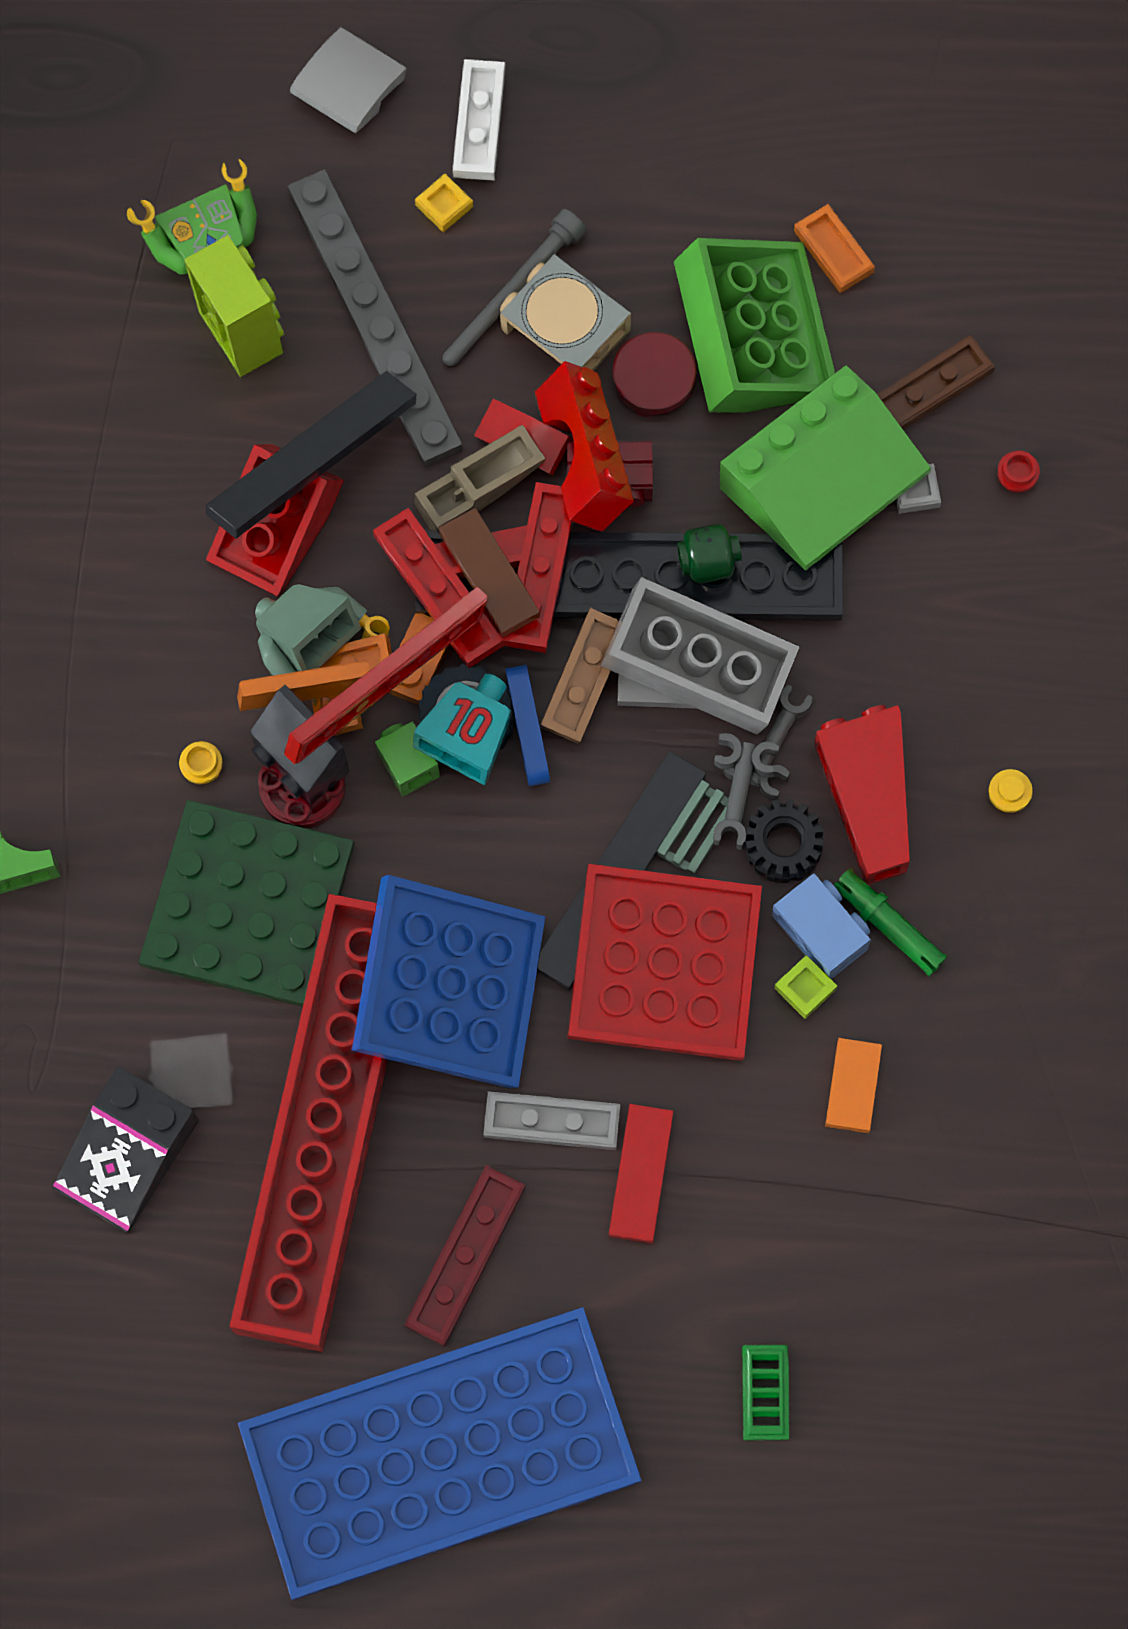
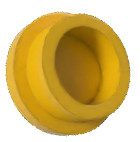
[179,741,223,784]
[988,769,1032,813]

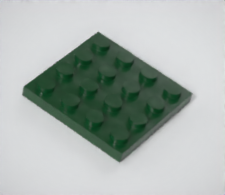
[138,800,355,1007]

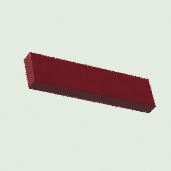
[404,1165,526,1347]

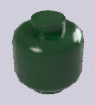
[677,524,742,584]

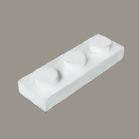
[453,59,505,180]

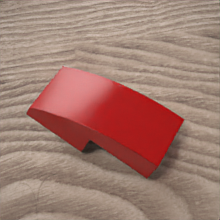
[474,399,572,476]

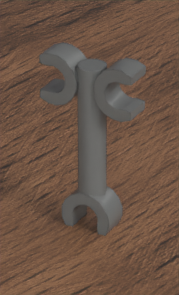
[723,685,812,800]
[713,733,779,850]

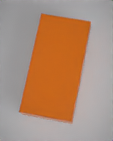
[794,204,875,294]
[825,1038,882,1134]

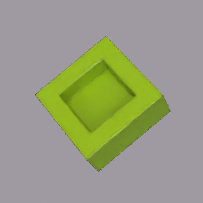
[774,955,837,1019]

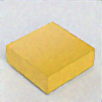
[415,174,473,232]

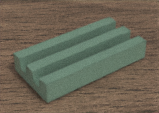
[657,780,729,877]

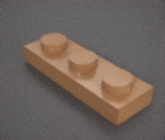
[539,608,619,744]

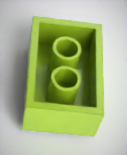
[184,235,284,377]

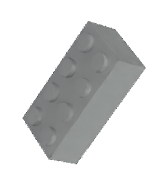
[600,577,799,735]

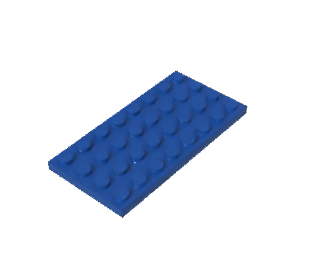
[238,1307,641,1601]

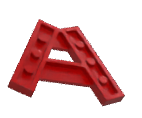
[373,482,573,669]

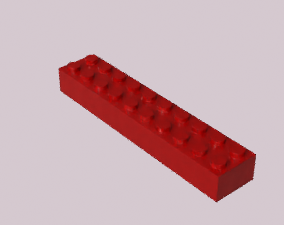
[230,894,388,1352]

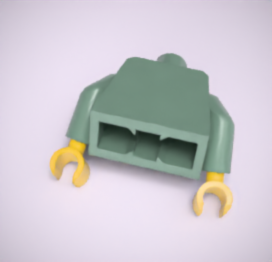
[255,584,390,706]

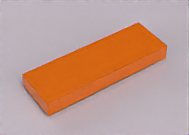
[237,661,370,711]

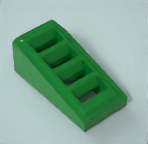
[742,1345,789,1441]

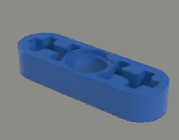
[505,664,550,787]

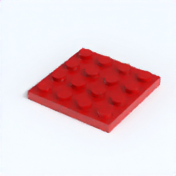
[567,864,762,1061]

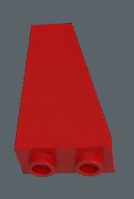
[814,705,910,885]

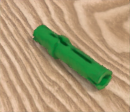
[834,868,948,977]

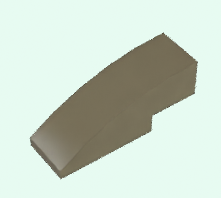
[414,425,545,531]

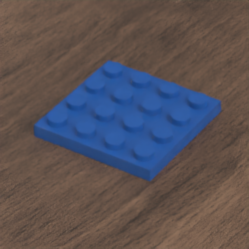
[352,875,546,1089]

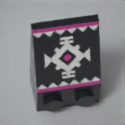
[52,1066,199,1234]

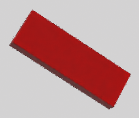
[609,1104,673,1244]

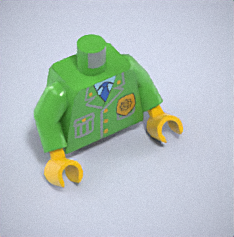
[127,159,257,275]

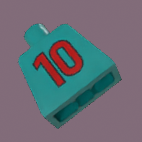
[413,674,511,786]

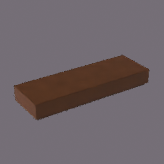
[877,335,995,430]
[438,508,540,637]

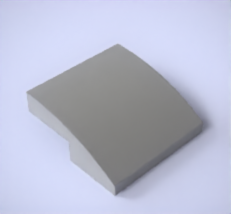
[290,27,407,133]

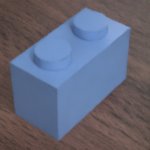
[772,874,871,979]

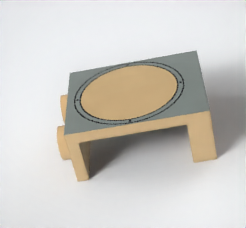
[500,254,631,371]

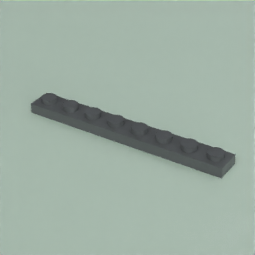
[287,169,463,467]

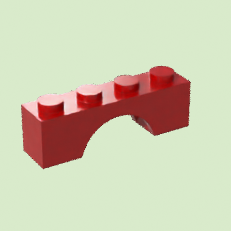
[535,361,634,531]

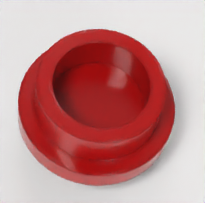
[997,451,1040,492]

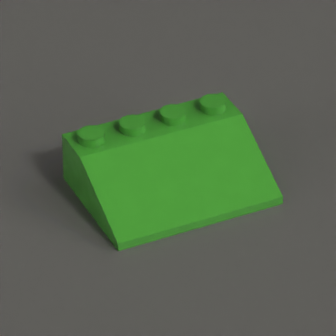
[674,238,835,413]
[720,365,931,570]

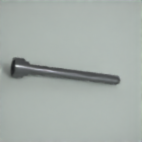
[442,209,587,366]

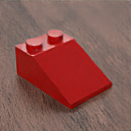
[206,444,344,596]

